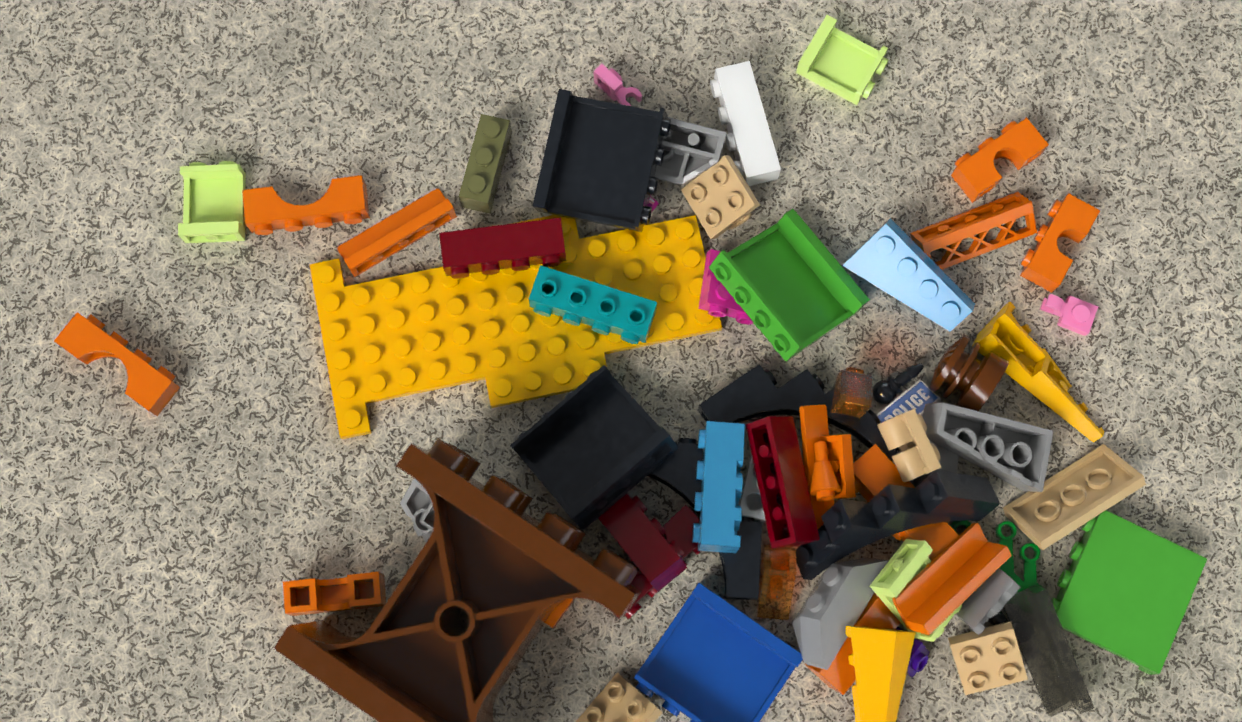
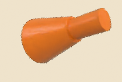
[810,441,841,501]

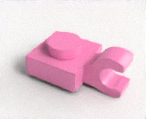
[594,64,642,106]
[1040,294,1098,336]

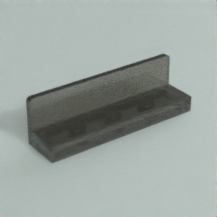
[1004,585,1094,717]

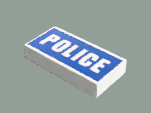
[877,380,941,423]

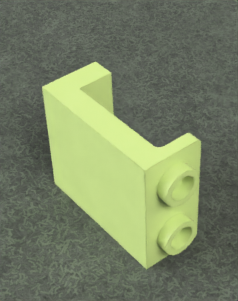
[796,15,889,105]
[178,161,246,243]
[870,539,963,642]

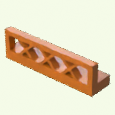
[910,192,1037,270]

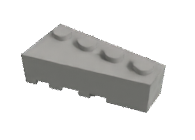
[923,402,1053,492]

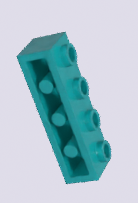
[529,265,657,344]

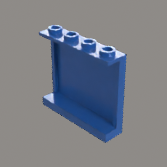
[634,583,803,722]

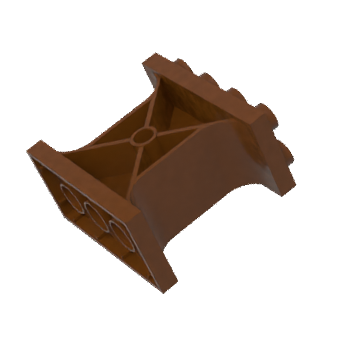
[273,438,642,722]

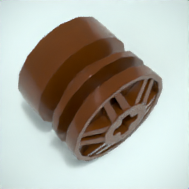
[928,334,1009,411]

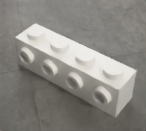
[710,61,781,186]

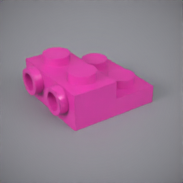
[698,249,754,325]

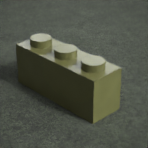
[459,114,512,214]

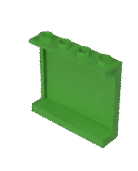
[709,209,870,362]
[1045,510,1207,675]

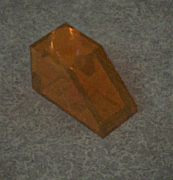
[831,368,872,418]
[757,545,797,620]

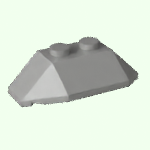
[615,103,727,186]
[792,557,888,670]

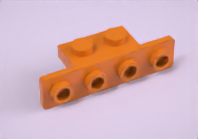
[800,405,856,529]

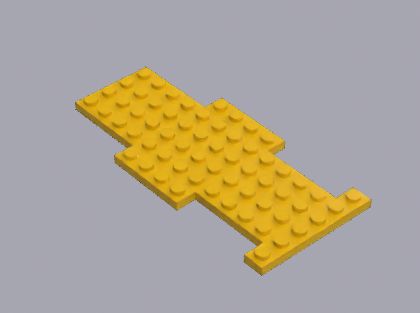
[309,215,722,439]

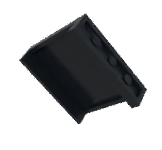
[533,89,671,232]
[510,365,679,531]

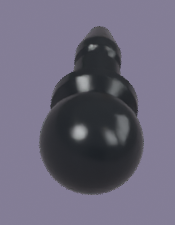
[872,363,924,404]

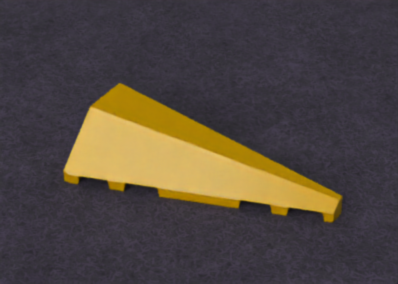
[972,302,1104,443]
[845,626,916,722]

